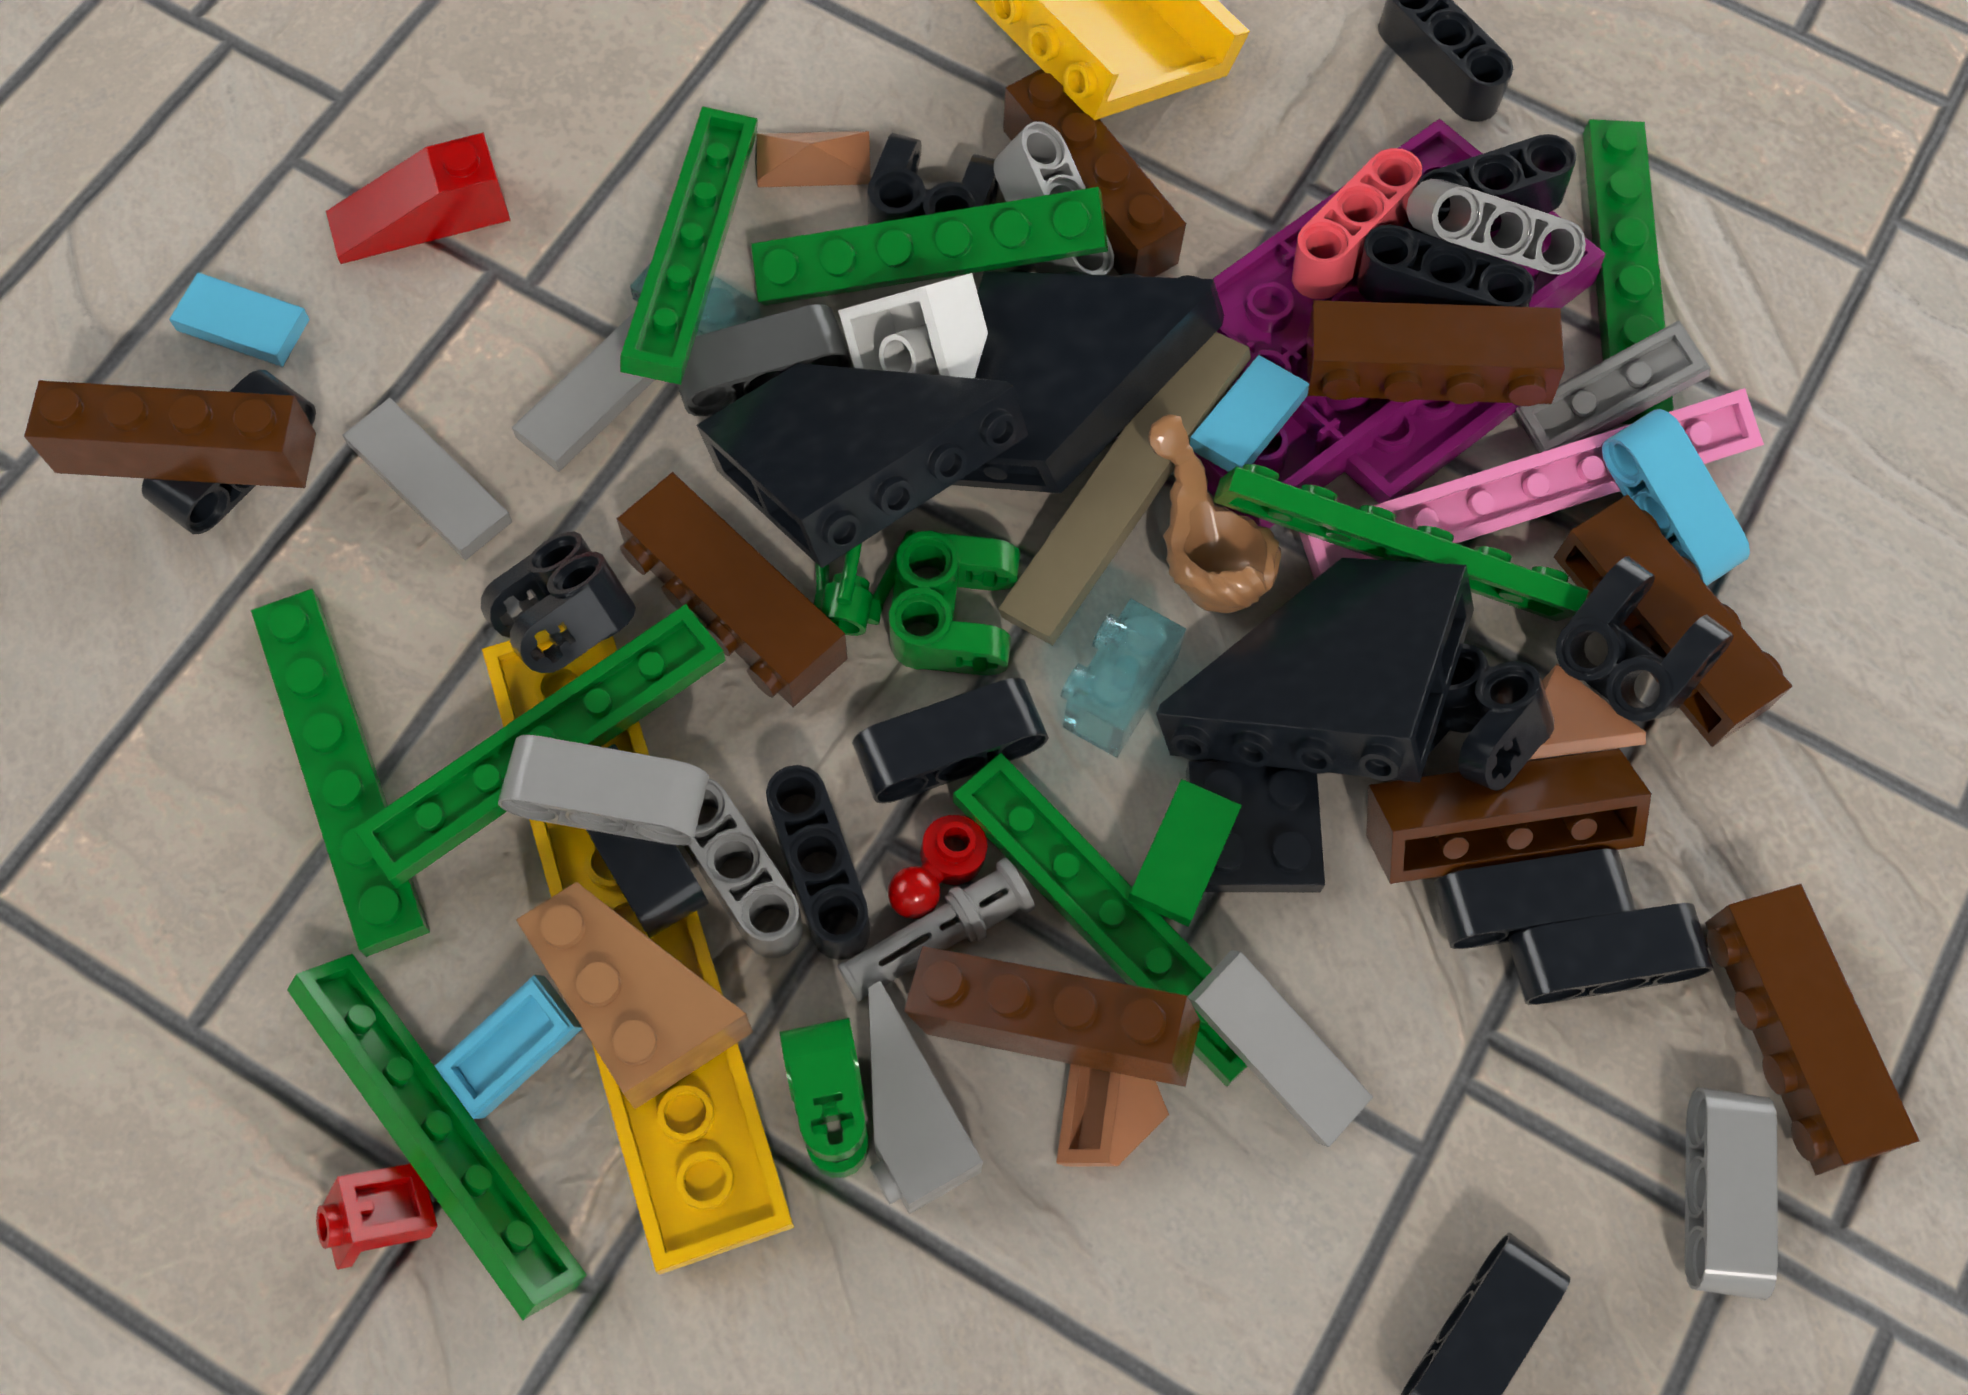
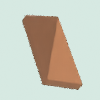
[757,131,871,187]
[1529,664,1646,760]
[1056,1064,1169,1167]

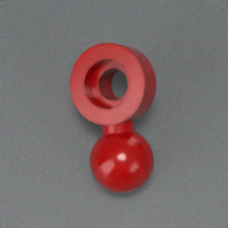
[888,815,988,919]

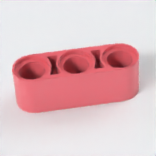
[1292,148,1422,300]

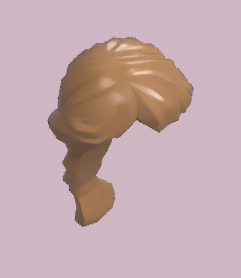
[1148,414,1281,613]

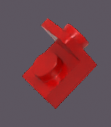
[316,1163,438,1270]

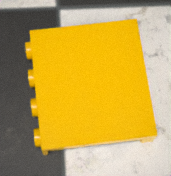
[974,0,1250,120]

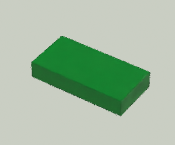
[1128,779,1242,927]

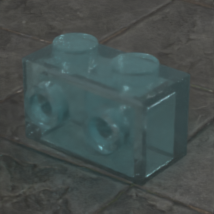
[1060,598,1187,758]

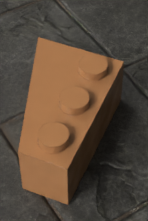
[516,882,753,1109]

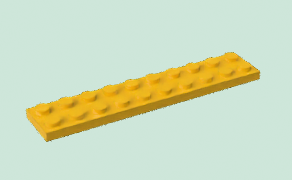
[482,625,794,1275]

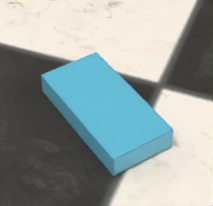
[169,272,310,367]
[1190,355,1310,472]
[435,975,583,1119]

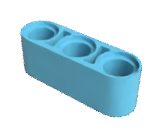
[1602,409,1750,586]

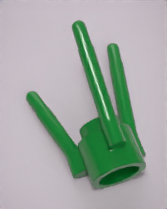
[813,530,916,636]

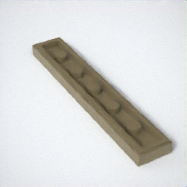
[998,332,1251,646]

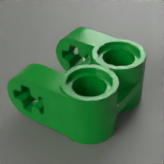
[889,531,1020,675]
[780,1018,869,1178]

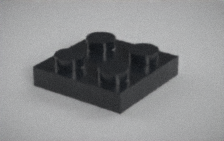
[1186,761,1325,893]

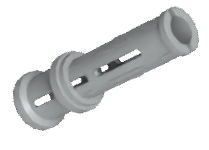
[837,858,1035,1002]

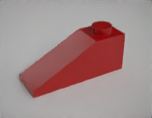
[326,132,511,264]

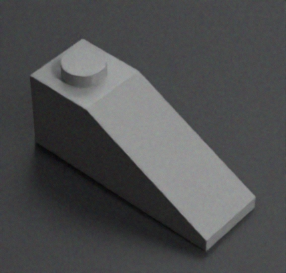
[868,981,983,1214]

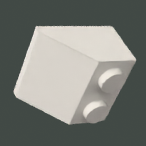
[838,273,988,378]

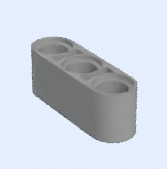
[993,122,1114,275]
[1406,179,1586,275]
[498,735,709,845]
[683,778,803,958]
[1685,1088,1778,1300]

